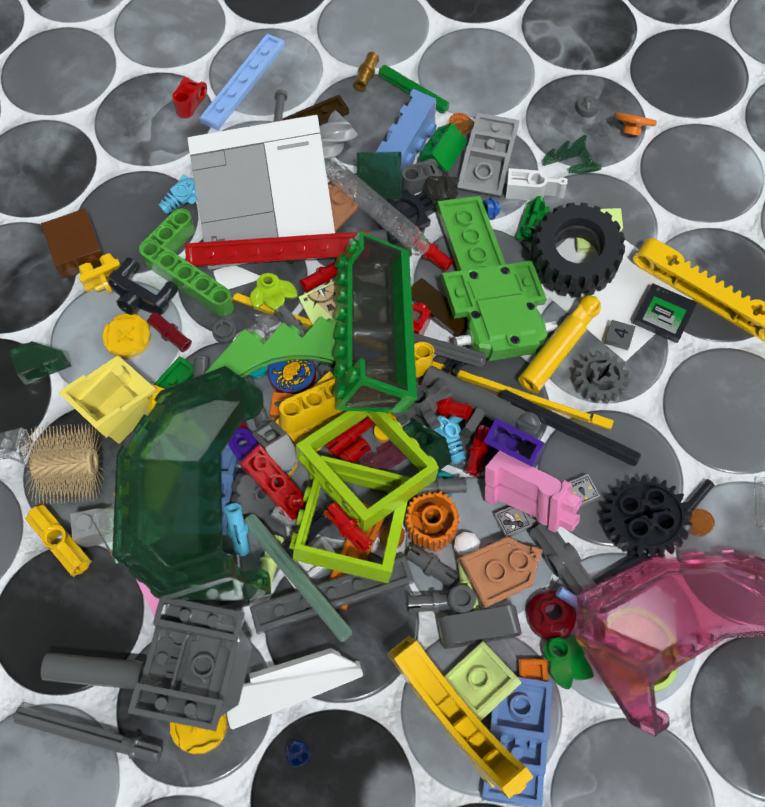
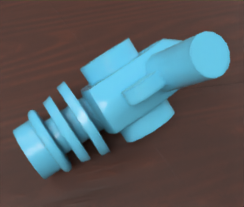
[158,175,197,215]
[429,415,466,465]

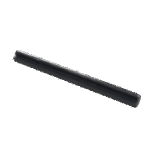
[500,389,641,466]

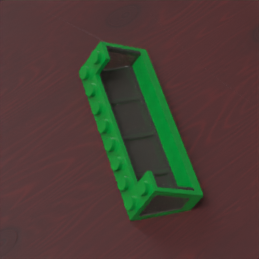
[333,230,417,413]

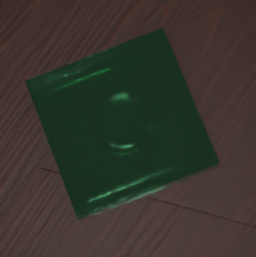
[357,152,402,199]

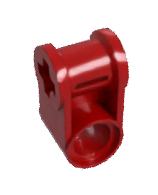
[172,77,207,118]

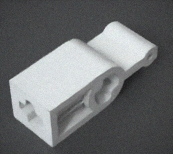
[505,168,568,201]

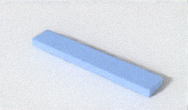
[199,34,285,131]

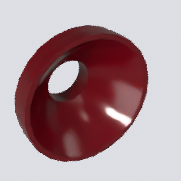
[526,590,577,641]

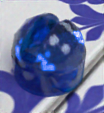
[285,740,311,767]

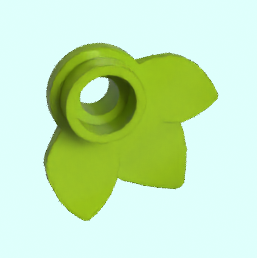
[250,273,297,312]

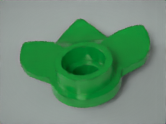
[543,636,594,690]

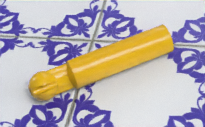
[518,295,601,394]

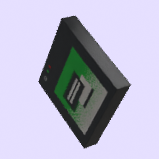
[633,283,698,343]

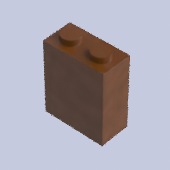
[41,208,104,279]

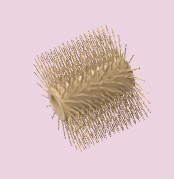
[21,423,105,505]

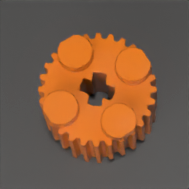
[406,491,460,552]

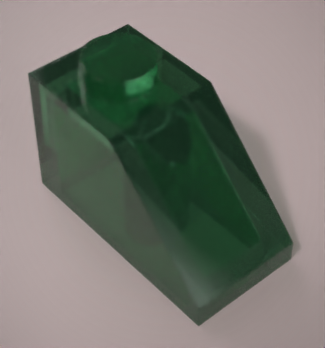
[8,341,72,385]
[402,419,452,471]

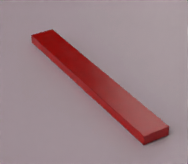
[185,231,371,267]

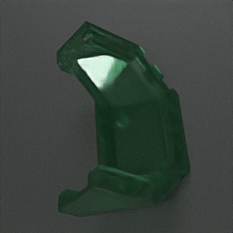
[112,366,271,600]

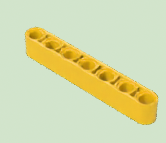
[279,342,434,433]

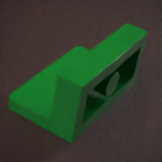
[418,122,467,172]

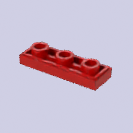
[238,444,307,521]

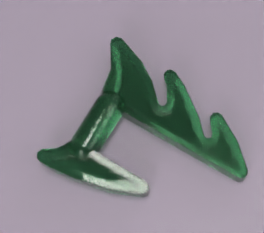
[542,135,602,174]

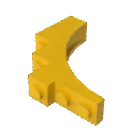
[387,636,533,798]

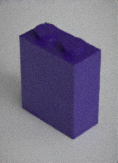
[484,418,546,468]

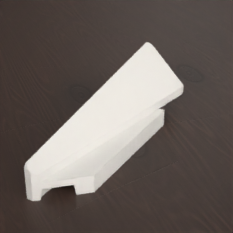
[227,648,363,729]

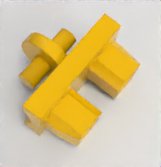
[78,253,120,294]

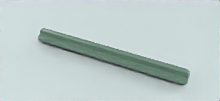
[244,514,352,642]

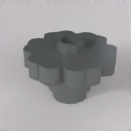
[231,471,278,517]

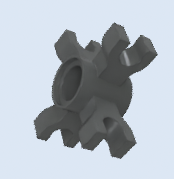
[393,378,453,430]

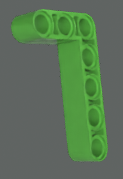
[139,208,234,316]

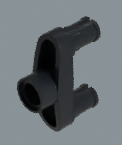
[106,257,178,315]

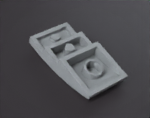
[457,112,520,197]

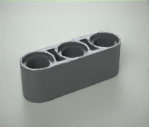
[438,605,522,649]

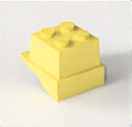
[58,356,157,444]

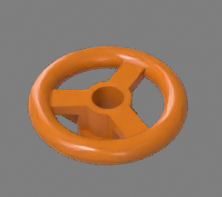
[613,112,657,136]

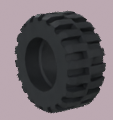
[530,202,625,297]

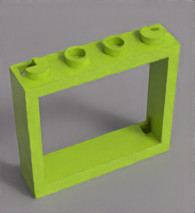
[296,396,439,532]
[289,455,411,584]

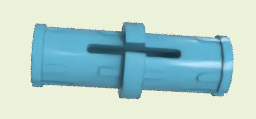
[224,503,250,556]

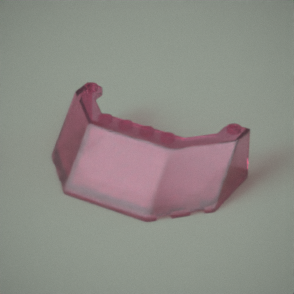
[576,550,765,737]

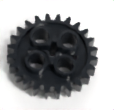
[603,475,692,560]

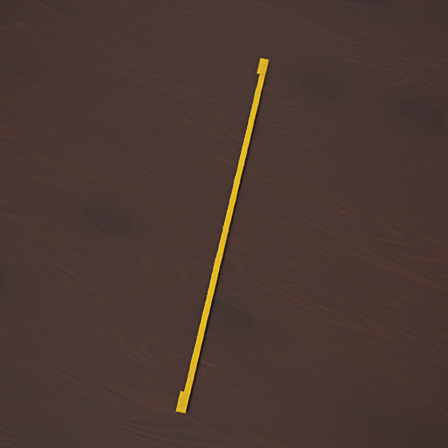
[232,293,614,430]

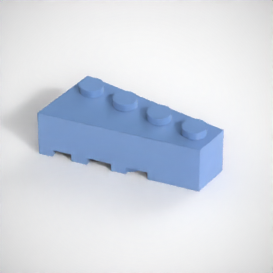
[368,89,437,190]

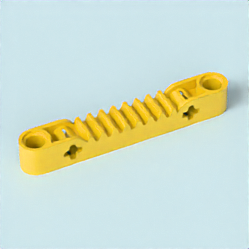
[633,238,765,342]

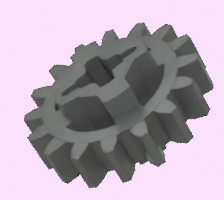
[574,351,630,404]

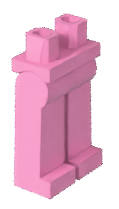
[485,451,582,533]

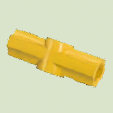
[25,504,92,577]

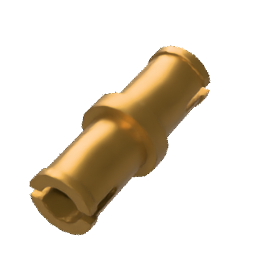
[354,52,380,91]

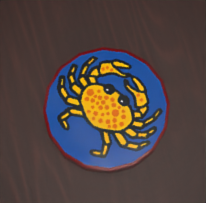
[267,360,316,394]

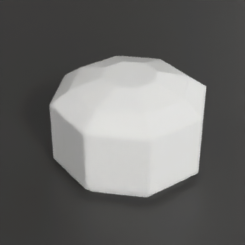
[454,531,480,557]

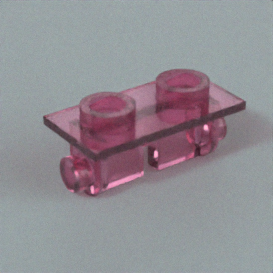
[356,439,407,471]

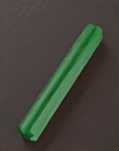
[379,65,450,114]

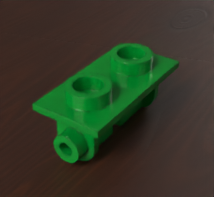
[516,196,550,243]

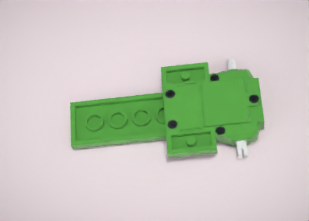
[436,196,558,361]

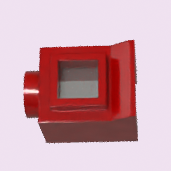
[412,302,431,335]

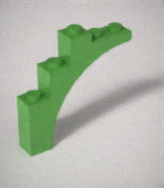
[205,316,369,390]

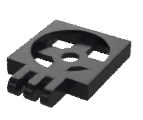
[368,189,437,245]

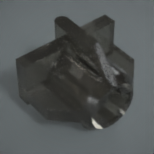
[423,171,460,205]

